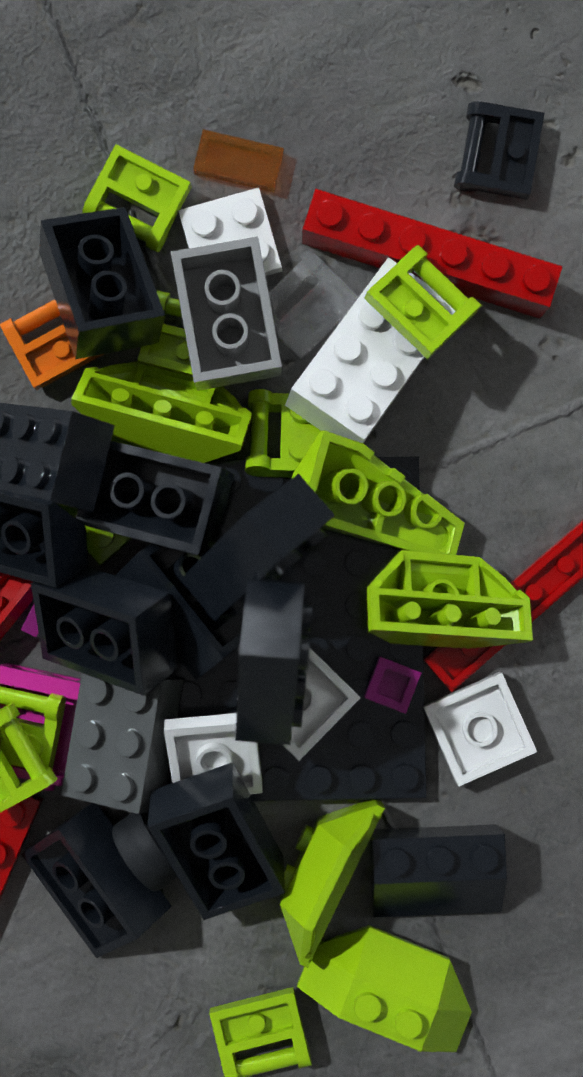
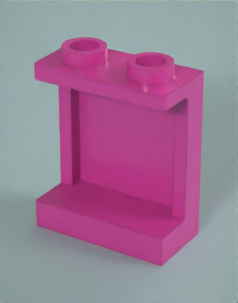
[0,663,81,791]

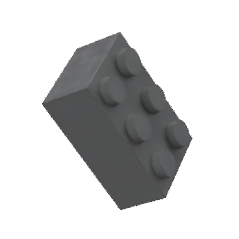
[61,673,184,814]

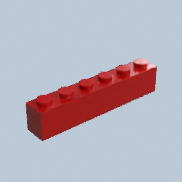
[302,188,563,319]

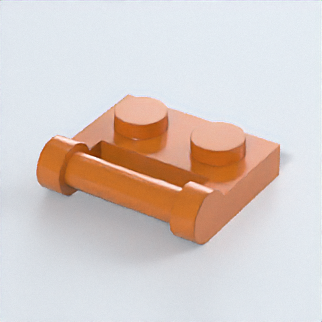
[0,299,104,391]

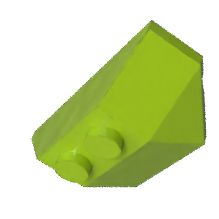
[71,361,252,463]
[367,550,533,649]
[280,799,385,968]
[297,925,472,1052]

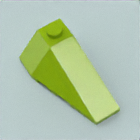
[291,430,465,555]

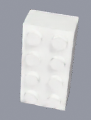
[285,257,456,443]

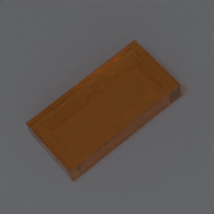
[193,129,284,193]

